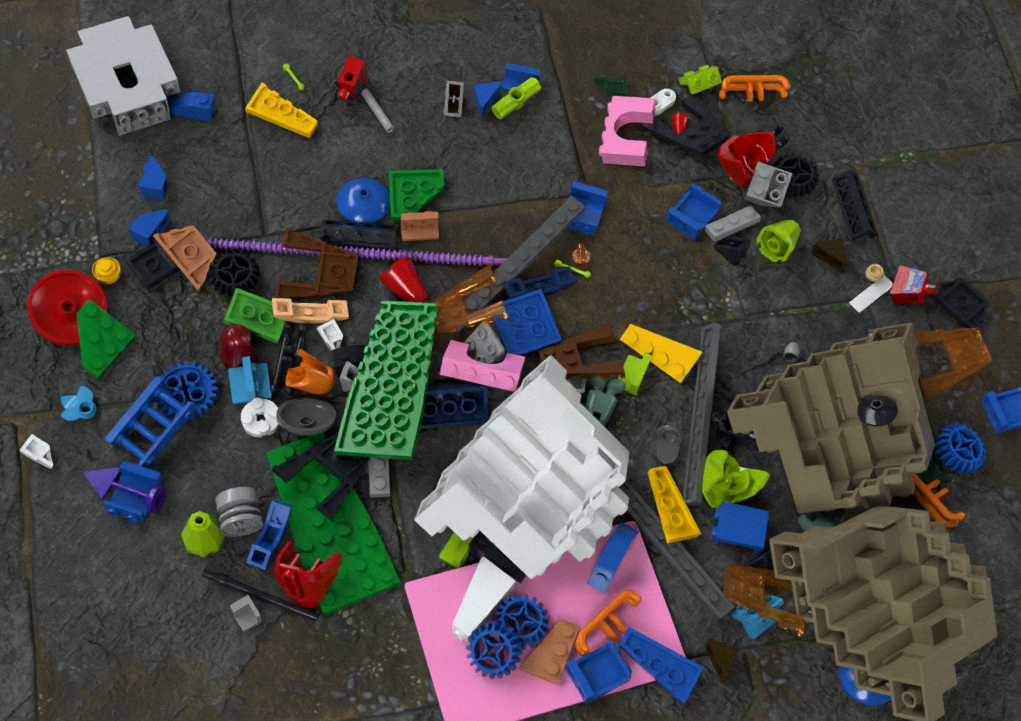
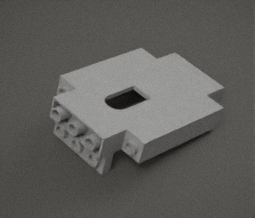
[66,16,180,136]

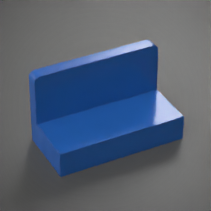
[501,63,541,97]

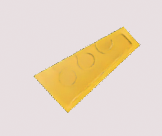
[245,82,318,138]
[620,324,704,383]
[647,466,701,544]

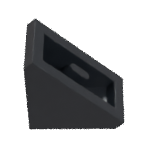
[714,236,751,266]

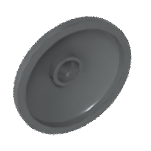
[276,398,336,436]

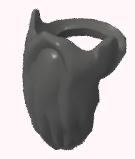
[656,425,685,465]

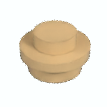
[865,264,884,282]

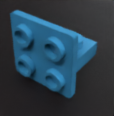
[228,356,272,404]
[731,591,784,639]

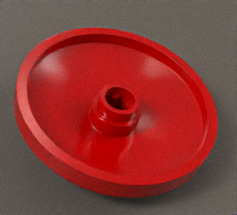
[27,270,108,346]

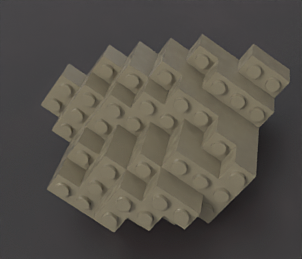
[727,322,935,520]
[769,505,997,721]

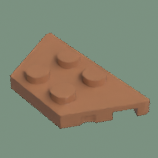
[153,225,218,291]

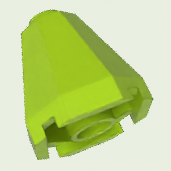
[756,220,801,262]
[181,511,226,557]

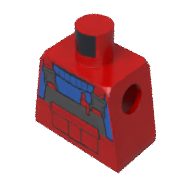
[338,56,368,102]
[890,266,938,305]

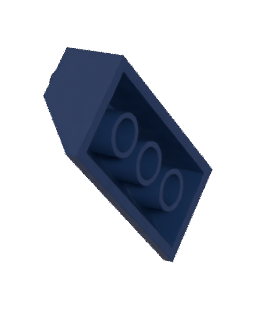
[420,380,489,429]

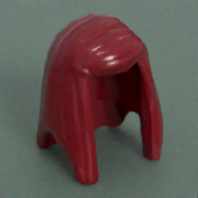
[220,324,257,368]

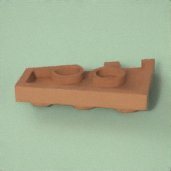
[519,619,580,685]

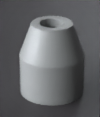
[783,342,800,363]

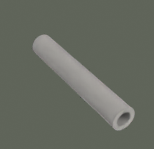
[361,89,395,133]

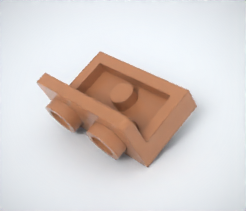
[401,211,439,241]

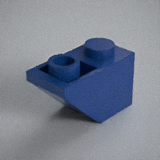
[138,156,169,200]

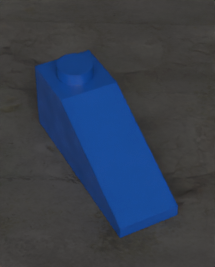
[166,92,216,122]

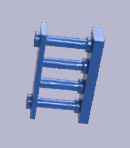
[105,377,197,469]

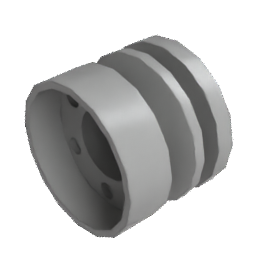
[215,487,263,537]

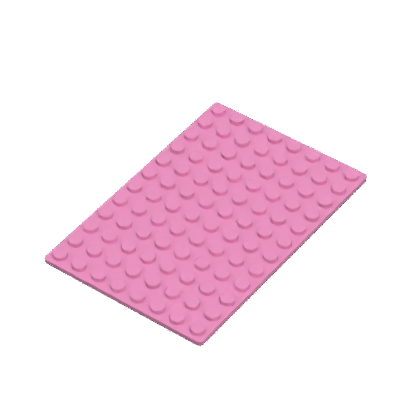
[405,521,686,721]

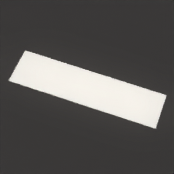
[849,275,893,313]

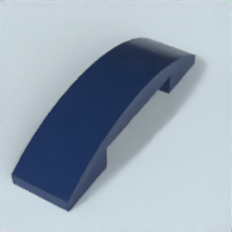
[503,266,577,299]

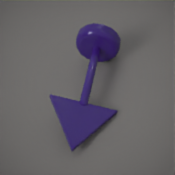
[83,467,166,513]

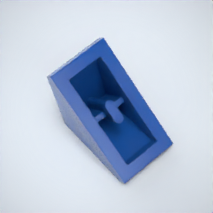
[474,81,502,117]

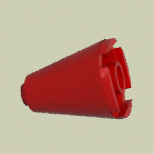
[379,257,429,303]

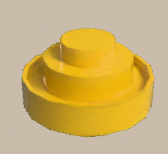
[92,257,121,284]

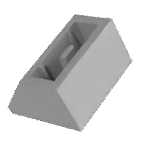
[744,162,792,208]

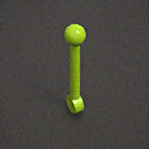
[283,64,305,91]
[554,260,591,278]

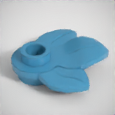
[61,386,97,421]

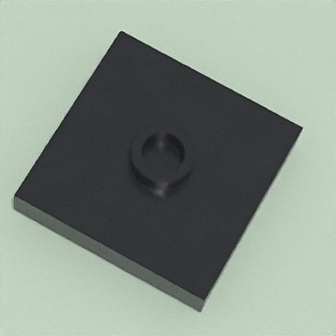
[125,241,179,290]

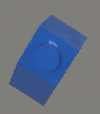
[129,209,170,247]

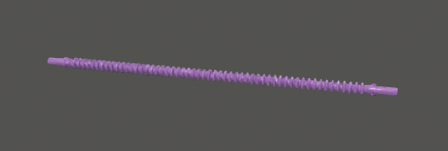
[204,237,508,267]

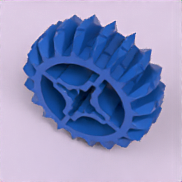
[935,422,987,475]
[493,593,549,650]
[465,621,523,679]

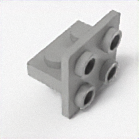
[464,321,506,364]

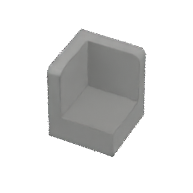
[230,595,262,632]

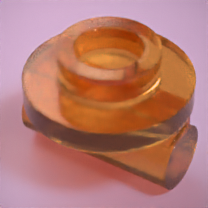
[572,244,591,265]

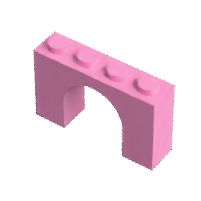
[599,96,656,166]
[440,340,525,392]

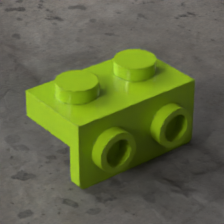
[678,64,722,94]

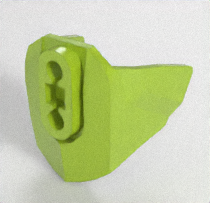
[702,450,770,508]

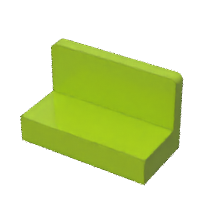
[618,353,652,395]
[439,532,473,568]

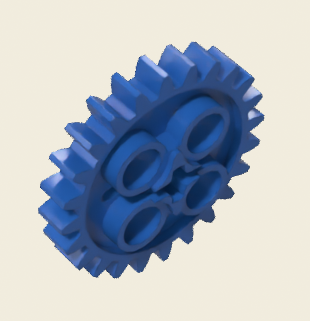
[155,361,219,422]

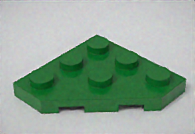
[389,169,444,221]
[76,299,135,379]

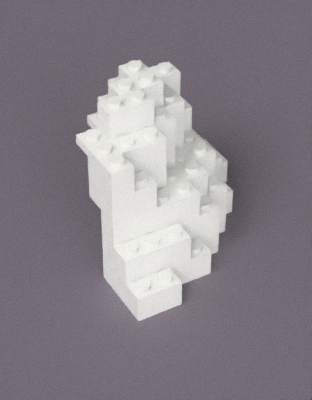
[414,355,630,579]

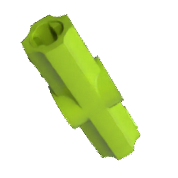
[491,77,541,120]

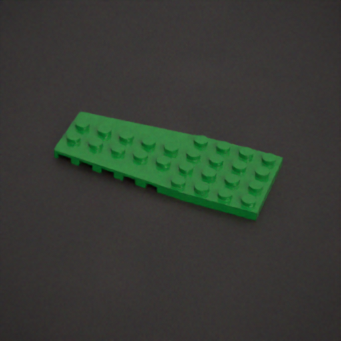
[334,301,438,460]
[267,433,400,616]

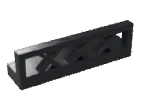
[832,170,878,241]
[320,219,397,249]

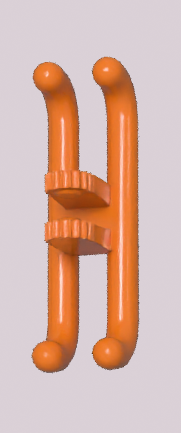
[719,75,790,102]
[912,472,965,528]
[575,590,642,656]

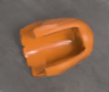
[285,349,336,395]

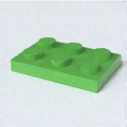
[223,288,286,343]

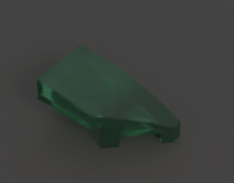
[593,76,628,97]
[915,462,950,483]

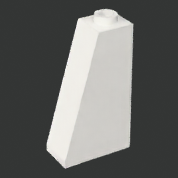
[452,556,516,643]

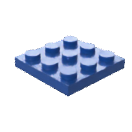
[488,289,562,356]

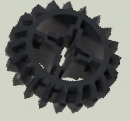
[773,153,819,199]
[208,250,260,298]

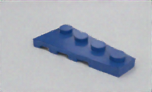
[619,627,704,705]

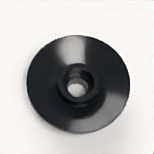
[857,396,898,427]

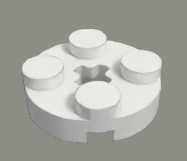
[241,398,279,437]

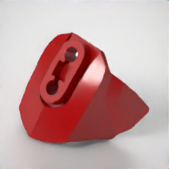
[718,132,776,187]
[274,541,341,609]

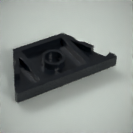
[928,278,989,338]

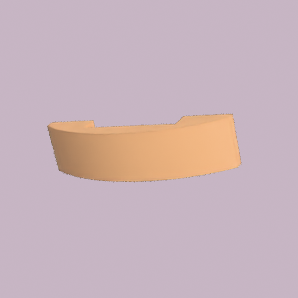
[272,298,349,324]

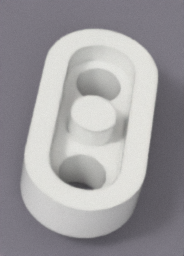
[651,89,676,116]

